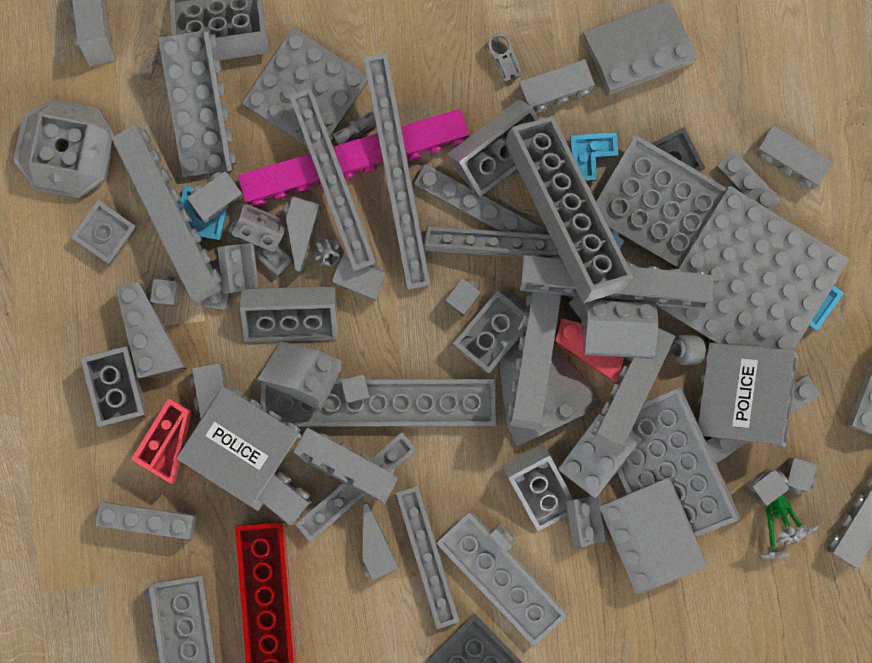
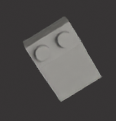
[258,341,342,410]
[502,444,573,532]

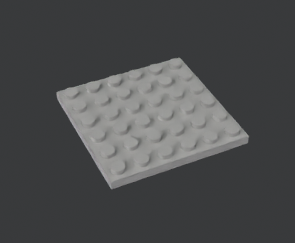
[657,186,850,351]

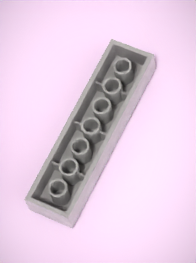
[505,116,634,303]

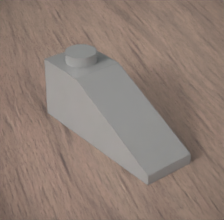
[284,197,321,274]
[361,503,399,580]

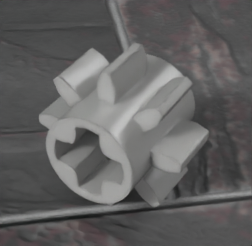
[313,238,344,267]

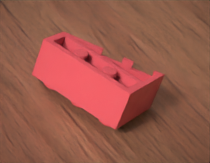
[554,318,624,384]
[131,398,193,484]

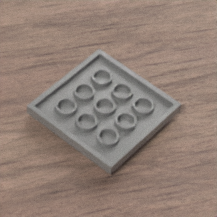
[242,27,368,147]

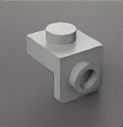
[489,523,516,552]

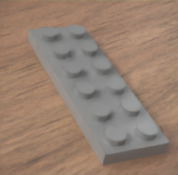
[436,510,569,646]

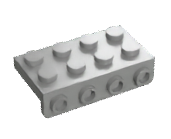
[146,575,217,663]

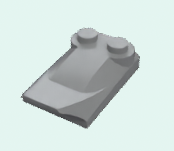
[452,290,529,374]

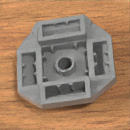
[13,99,115,199]

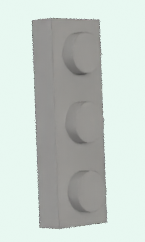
[716,150,782,211]

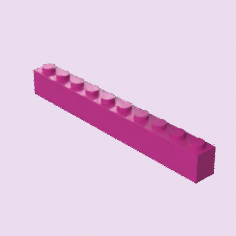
[238,109,469,207]

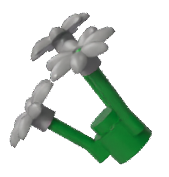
[759,495,818,560]

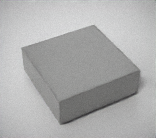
[341,374,370,403]

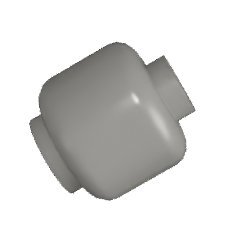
[670,335,706,365]

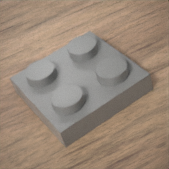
[71,200,137,265]

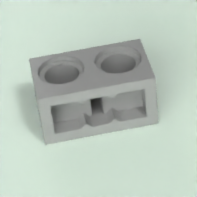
[743,469,789,506]

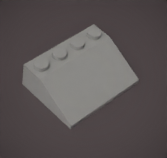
[170,0,270,60]
[583,1,697,96]
[599,477,707,595]

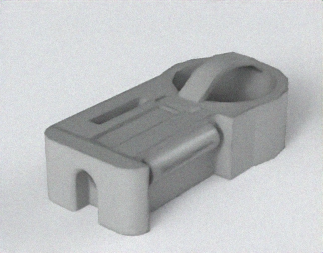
[488,33,522,82]

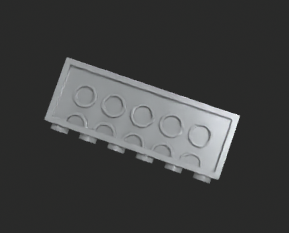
[158,30,237,177]

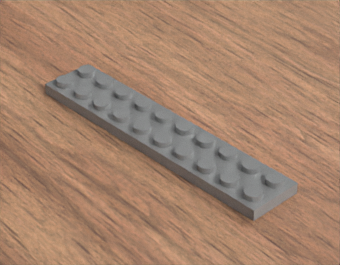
[261,379,496,427]

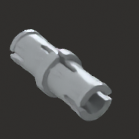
[332,111,376,145]

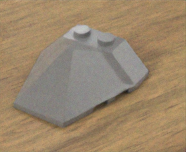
[499,342,601,446]

